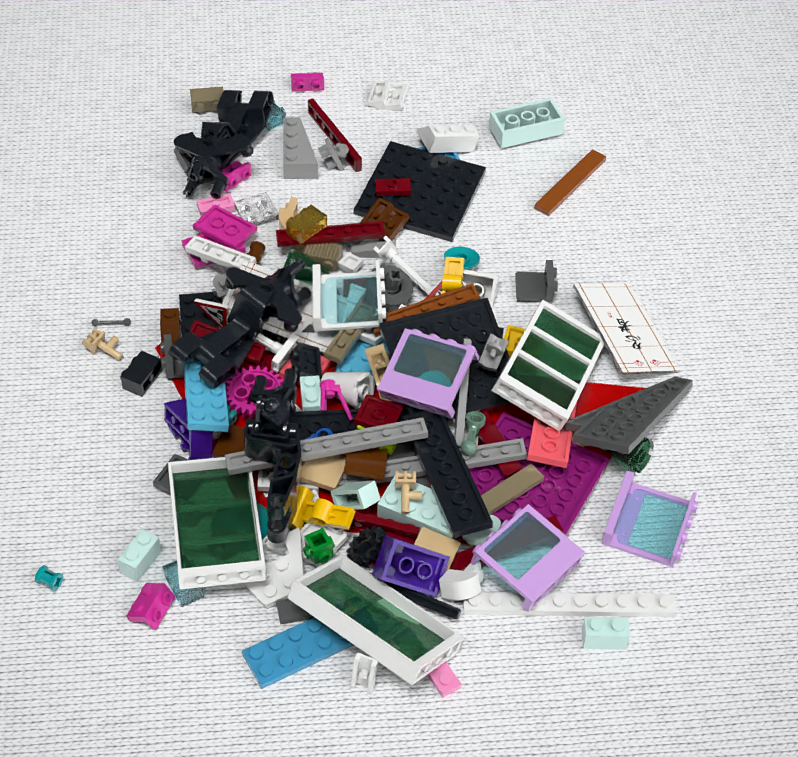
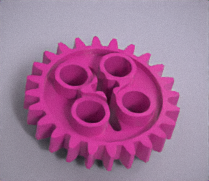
[225,365,284,419]

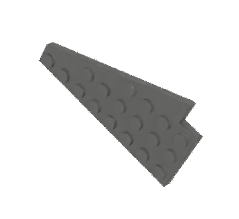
[565,377,693,454]

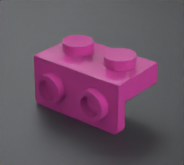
[126,583,175,630]

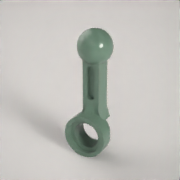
[461,411,486,456]

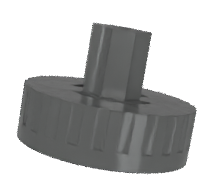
[363,265,413,312]

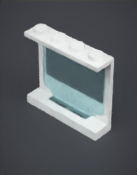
[313,260,386,331]

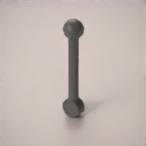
[91,318,131,326]

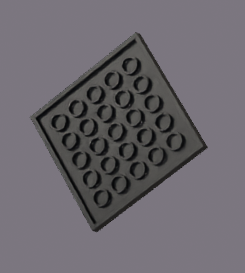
[353,141,486,242]
[379,298,518,421]

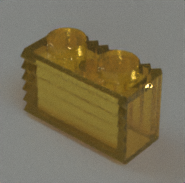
[286,204,327,244]

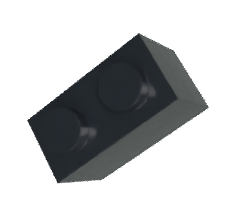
[120,350,163,397]

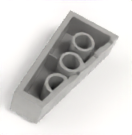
[283,117,318,179]

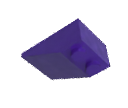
[372,535,450,597]

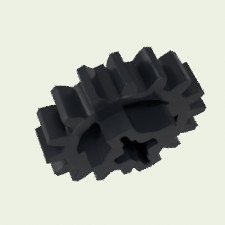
[346,525,387,567]

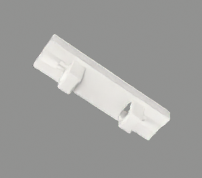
[185,235,257,269]

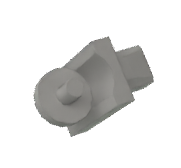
[318,137,349,170]
[211,274,230,304]
[478,334,508,372]

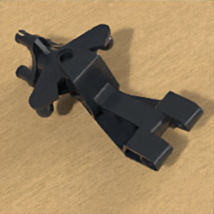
[173,90,274,199]
[168,258,312,389]
[244,368,302,544]

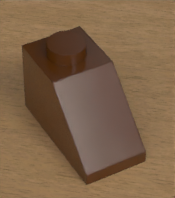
[160,308,181,345]

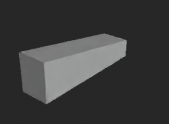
[351,240,396,258]

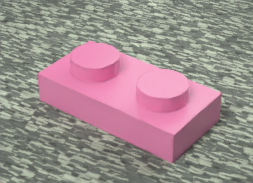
[197,193,235,217]
[427,662,461,698]

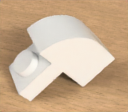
[439,561,484,600]

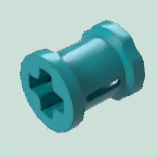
[35,565,64,591]

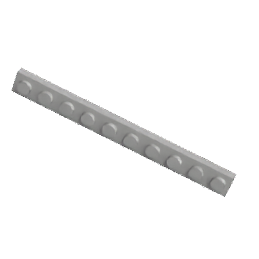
[225,418,428,475]
[328,438,527,492]

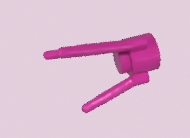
[320,379,353,421]

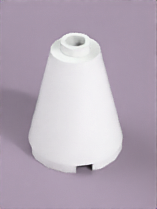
[320,372,375,409]

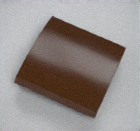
[360,197,410,241]
[211,425,244,458]
[343,448,388,480]

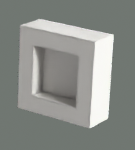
[338,252,363,273]

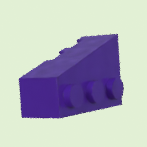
[164,398,214,460]

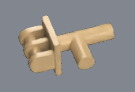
[82,329,123,361]
[395,470,422,514]

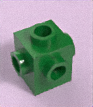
[303,528,335,565]

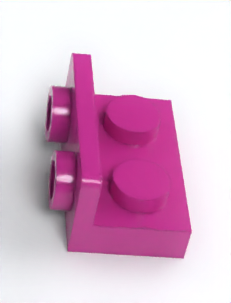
[291,72,324,92]
[221,160,251,192]

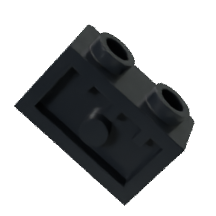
[289,342,322,383]

